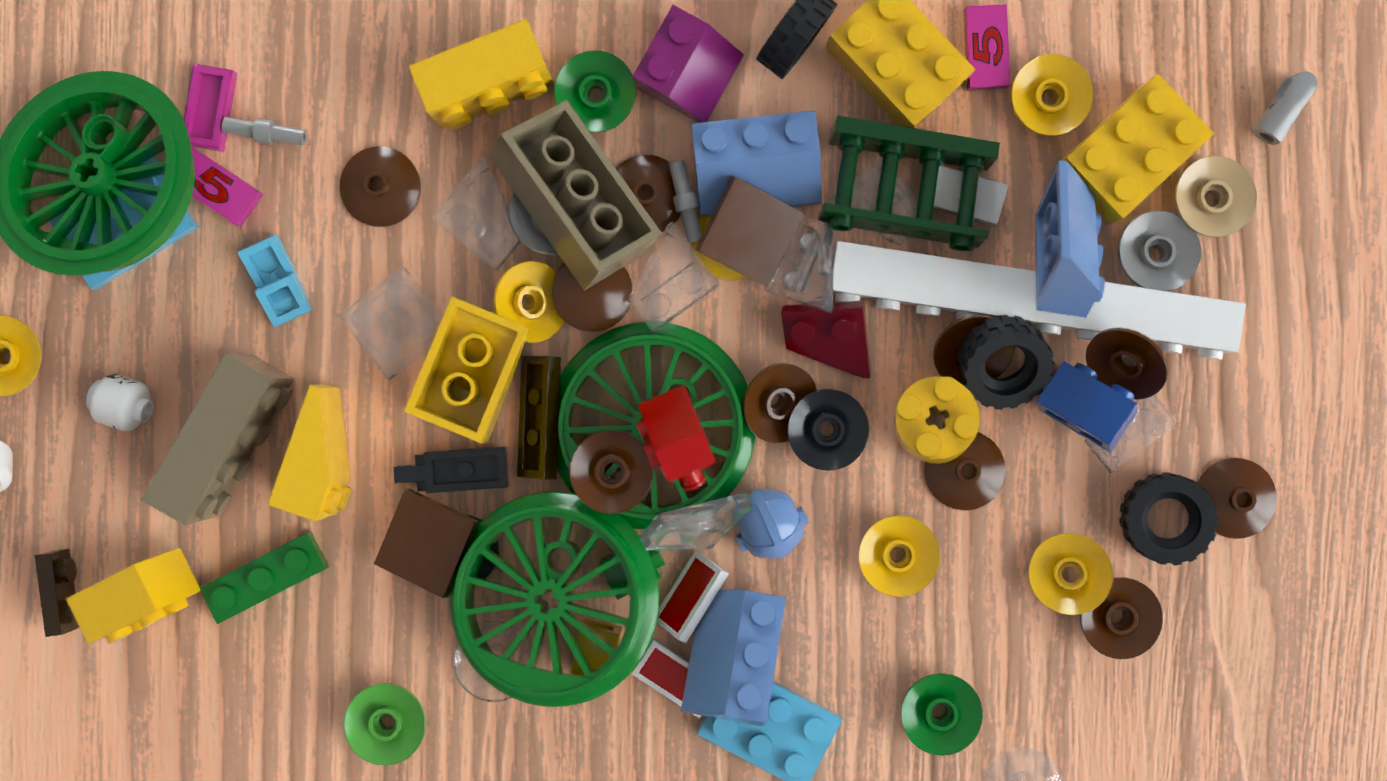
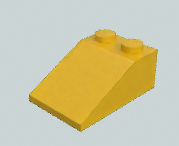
[404,296,530,443]
[268,385,352,522]

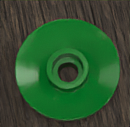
[554,50,636,133]
[901,673,983,756]

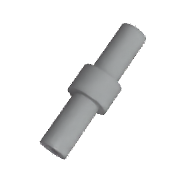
[222,117,307,146]
[669,160,702,243]

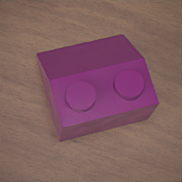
[633,5,744,123]

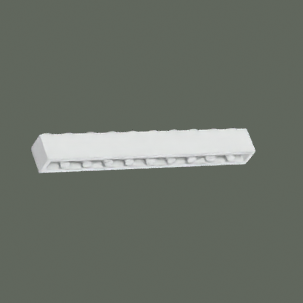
[826,241,1246,360]

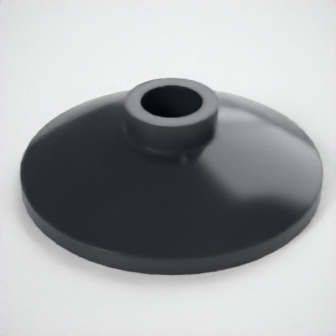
[787,389,869,471]

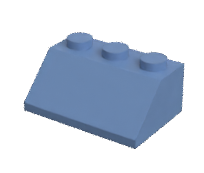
[691,110,822,217]
[1035,160,1105,318]
[681,590,786,726]

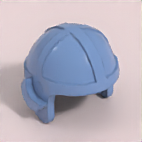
[736,488,809,559]

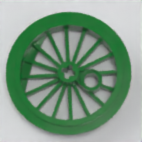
[0,71,195,276]
[557,322,755,530]
[449,492,659,707]

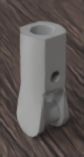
[1252,71,1317,145]

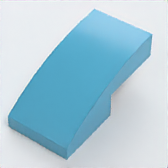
[237,233,312,328]

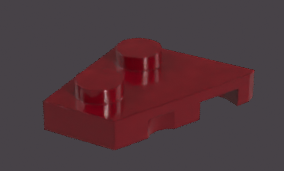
[781,301,871,379]

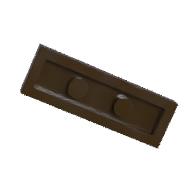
[517,356,561,480]

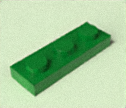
[200,532,329,624]

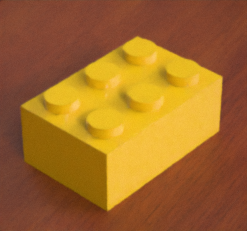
[825,0,976,128]
[409,18,554,130]
[1054,73,1215,225]

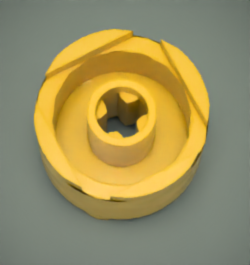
[894,376,980,464]

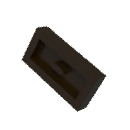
[35,549,80,637]

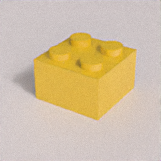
[66,548,201,644]

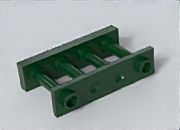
[818,115,1000,251]

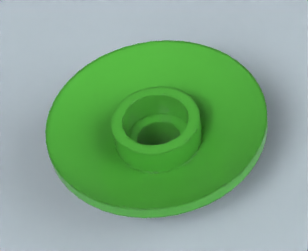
[344,683,426,766]

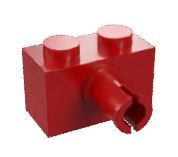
[636,385,716,490]

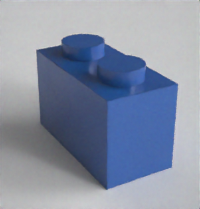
[1036,361,1138,453]

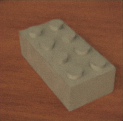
[489,100,662,291]
[141,353,294,525]

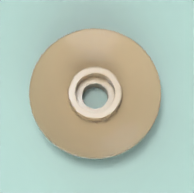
[1174,156,1257,238]

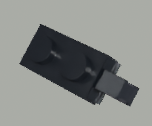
[393,446,509,493]

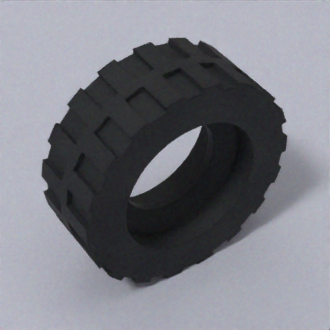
[756,0,837,79]
[956,315,1055,410]
[1119,472,1219,566]

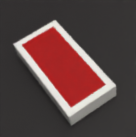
[657,551,729,643]
[632,638,701,719]

